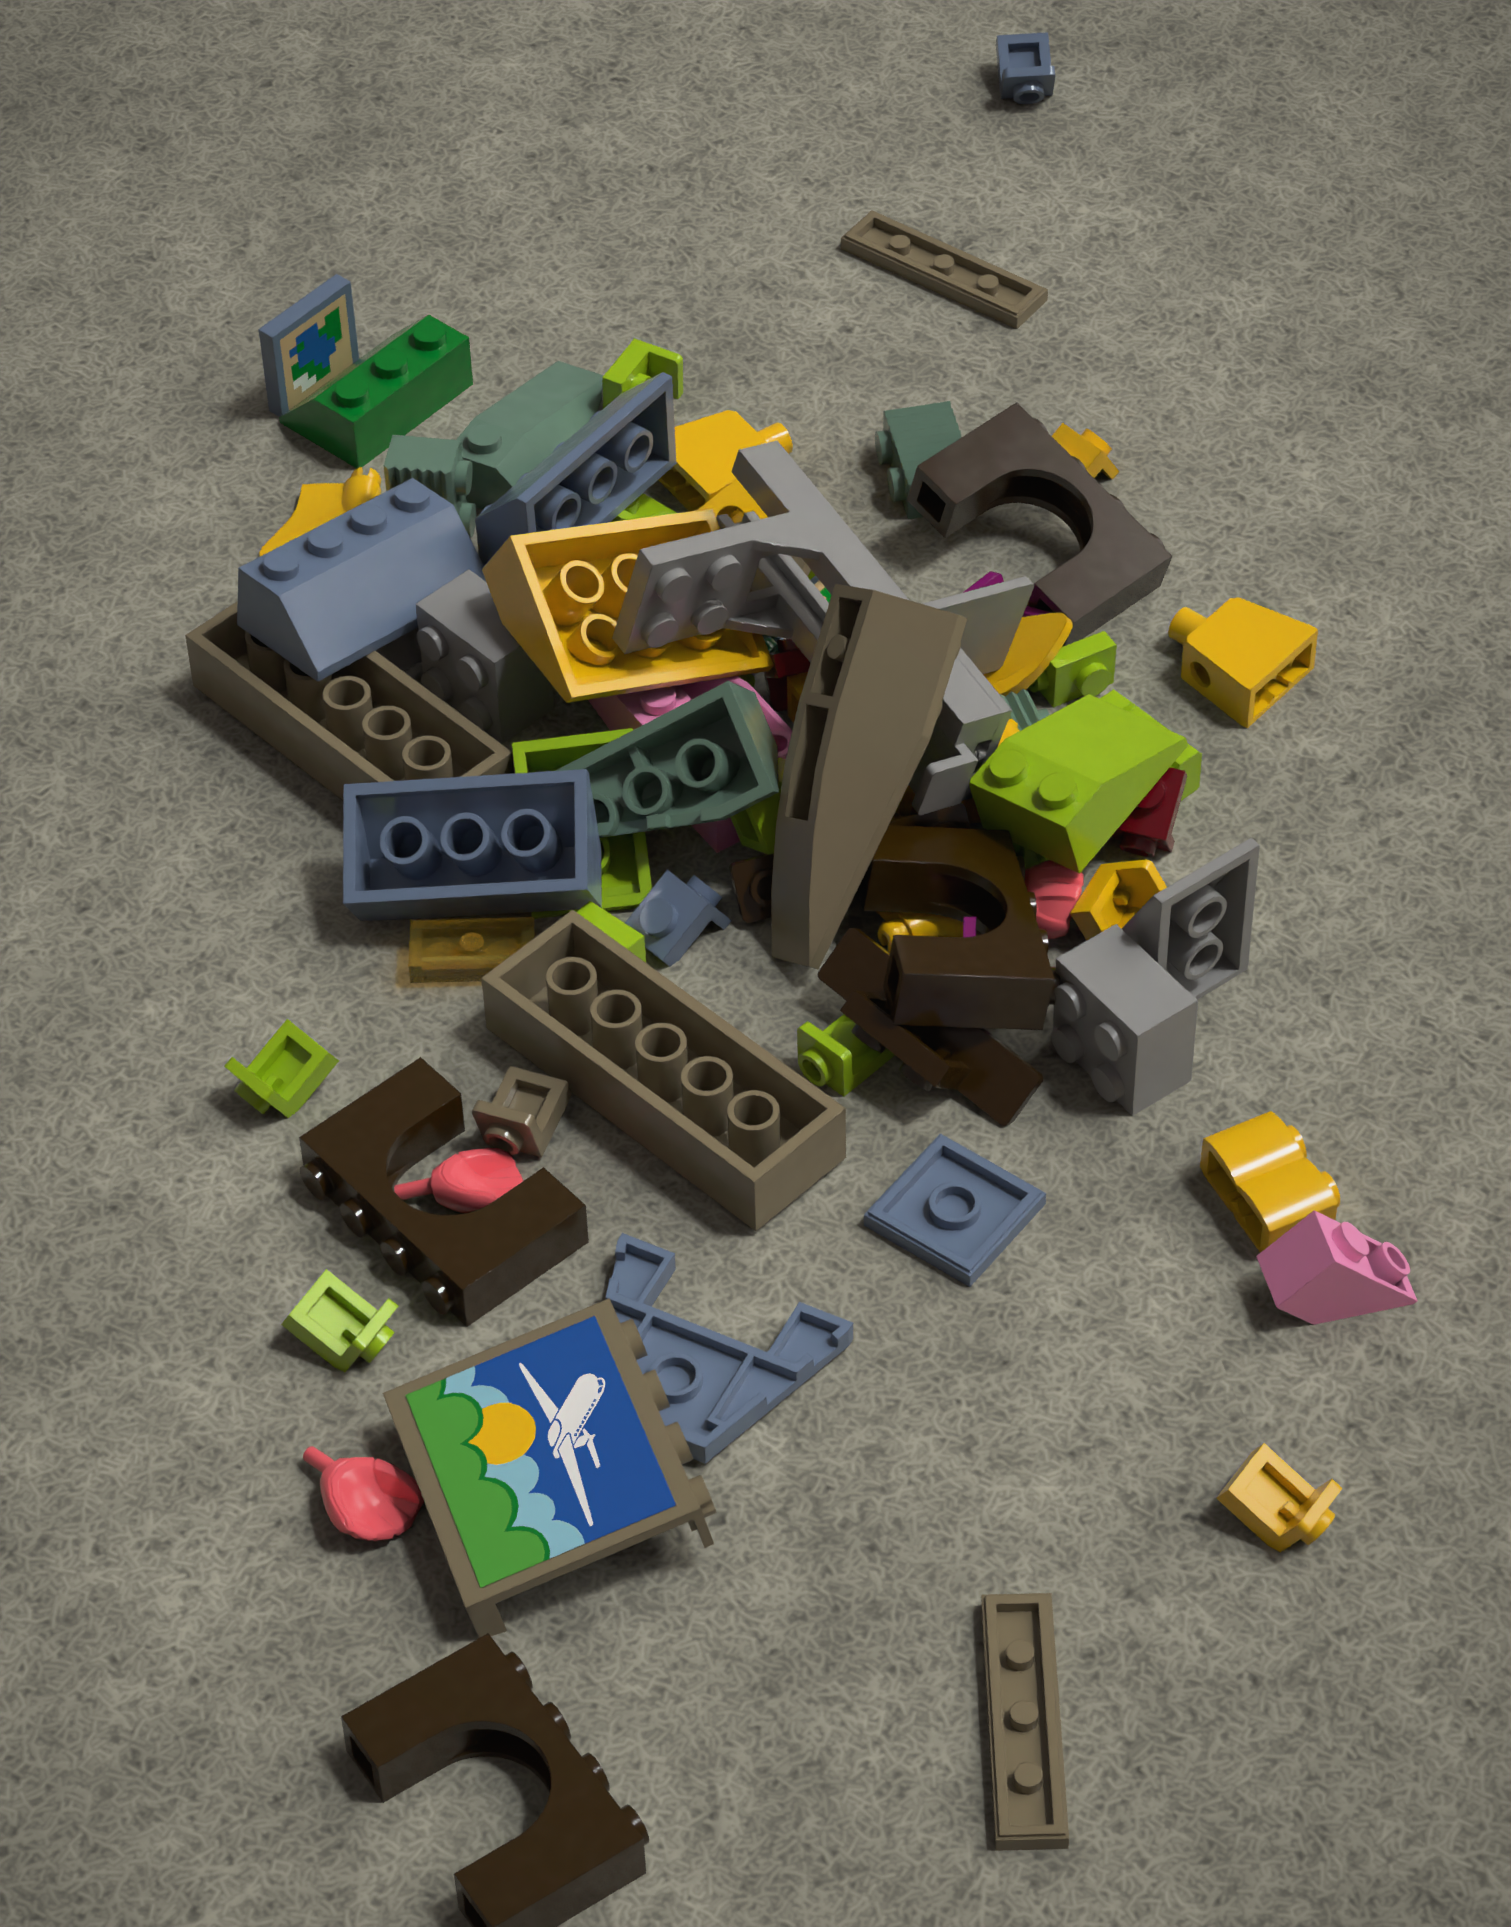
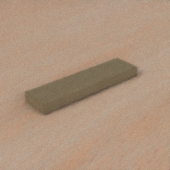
[841,210,1048,329]
[981,1593,1069,1851]

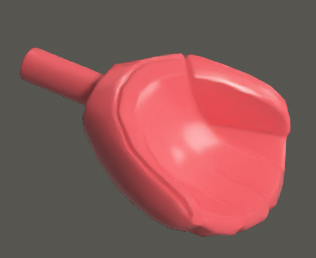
[1024,860,1084,939]
[394,1148,524,1213]
[303,1446,424,1541]

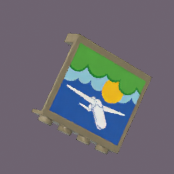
[383,1298,717,1638]

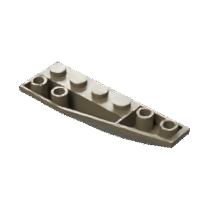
[771,584,968,970]

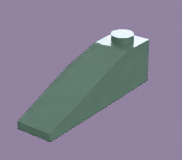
[456,361,604,510]
[556,681,779,838]

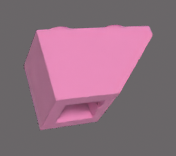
[1256,1210,1418,1325]

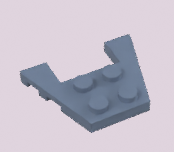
[605,1233,853,1464]

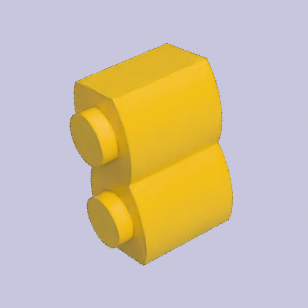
[1200,1111,1341,1253]

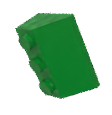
[279,315,473,469]

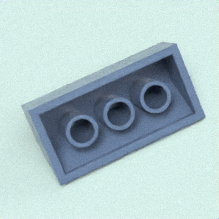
[475,372,677,565]
[237,478,486,682]
[343,769,602,921]

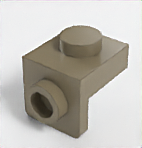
[472,1066,572,1158]

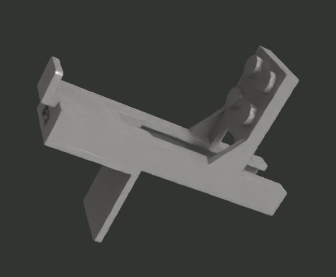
[612,441,1034,815]

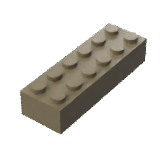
[185,601,514,800]
[481,910,846,1231]

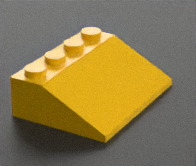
[482,509,774,703]

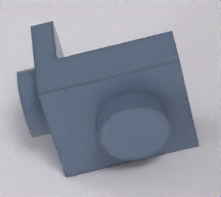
[996,32,1056,104]
[625,870,732,966]

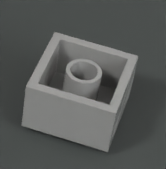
[416,569,554,744]
[1051,924,1198,1116]

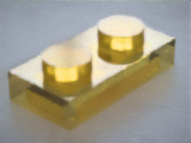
[408,917,535,983]

